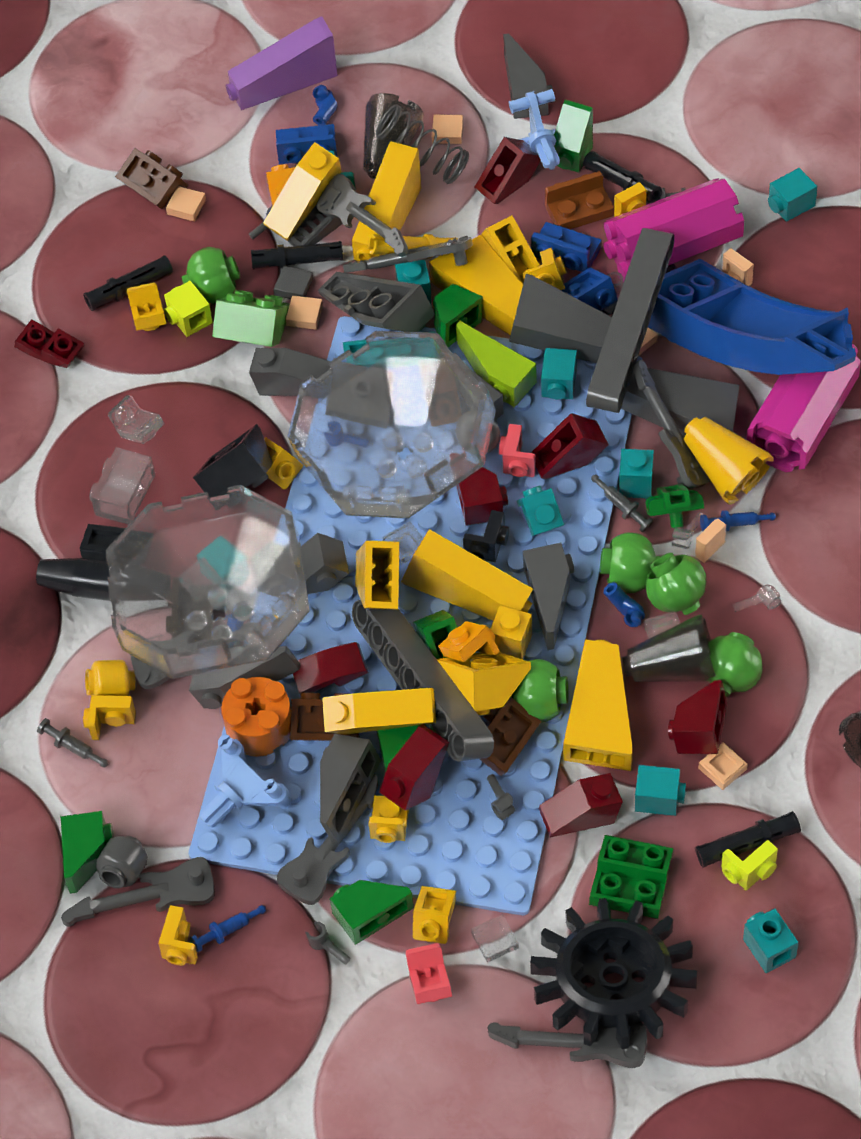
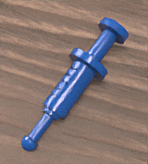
[700,510,776,531]
[190,905,266,953]

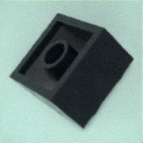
[193,424,273,508]

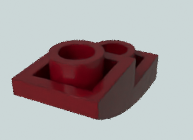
[14,319,84,368]
[293,642,369,693]

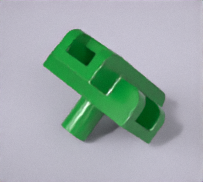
[645,484,704,528]

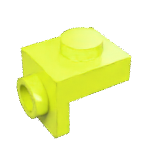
[721,840,778,891]

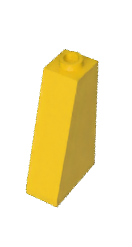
[352,141,422,261]
[429,235,523,335]
[401,529,533,621]
[563,639,633,771]

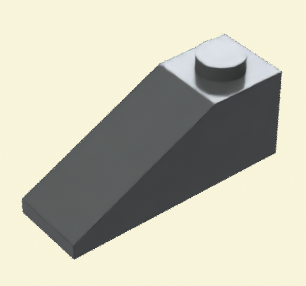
[503,34,553,119]
[249,348,332,396]
[523,542,574,650]
[189,646,300,709]
[320,734,381,843]

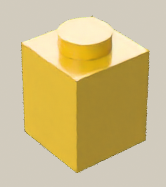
[490,605,532,659]

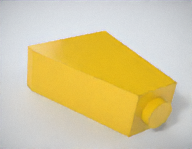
[355,541,399,610]

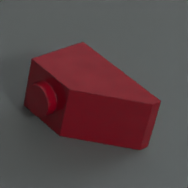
[474,137,541,204]
[531,413,609,479]
[452,454,508,526]
[668,680,727,754]
[379,725,449,811]
[538,773,623,838]

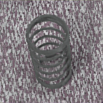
[376,104,469,184]

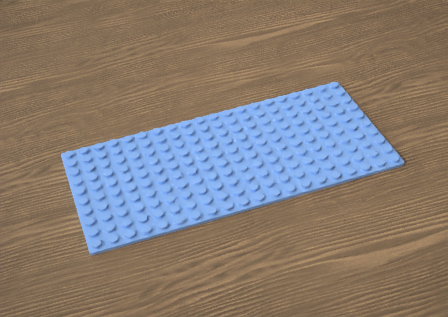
[189,316,642,916]

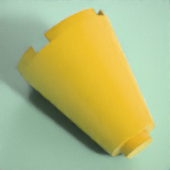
[684,417,774,505]

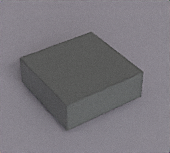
[274,266,313,299]

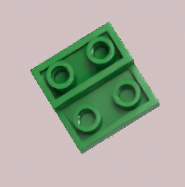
[589,835,673,919]

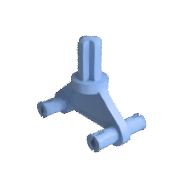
[508,89,560,170]
[199,735,292,828]

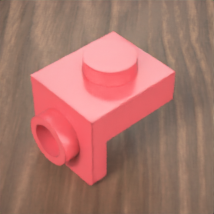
[499,424,536,477]
[405,943,452,1004]

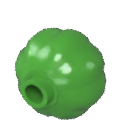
[182,247,241,304]
[600,532,661,593]
[646,553,707,615]
[700,632,763,697]
[511,659,569,722]

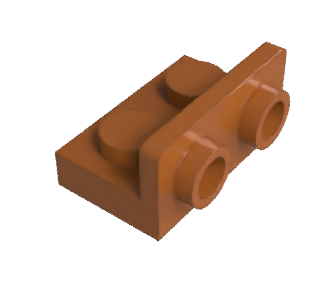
[545,171,614,230]

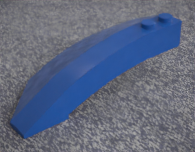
[648,259,856,375]

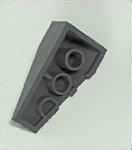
[318,272,435,333]

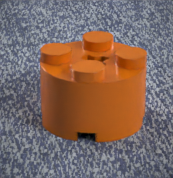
[221,677,291,757]

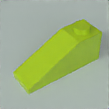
[456,321,537,407]

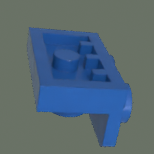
[276,124,337,164]
[531,222,602,272]
[561,267,618,311]

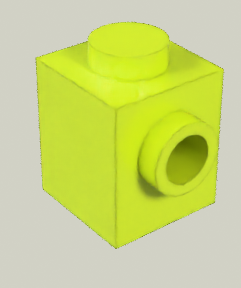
[164,281,213,337]

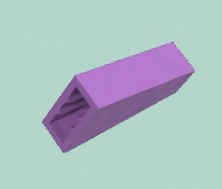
[226,16,338,110]

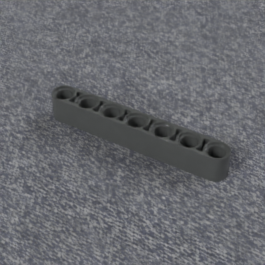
[586,228,675,413]
[352,600,494,762]

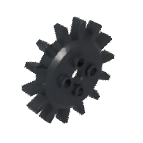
[530,898,697,1049]

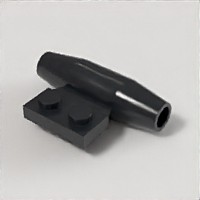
[36,524,170,603]

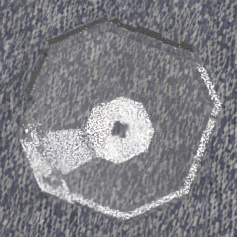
[288,331,496,518]
[105,485,310,679]

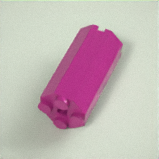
[603,178,744,281]
[747,344,861,472]

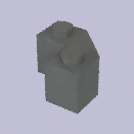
[251,533,349,599]

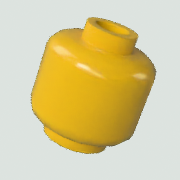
[85,660,136,696]

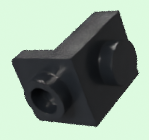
[463,510,510,562]

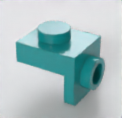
[516,485,564,536]

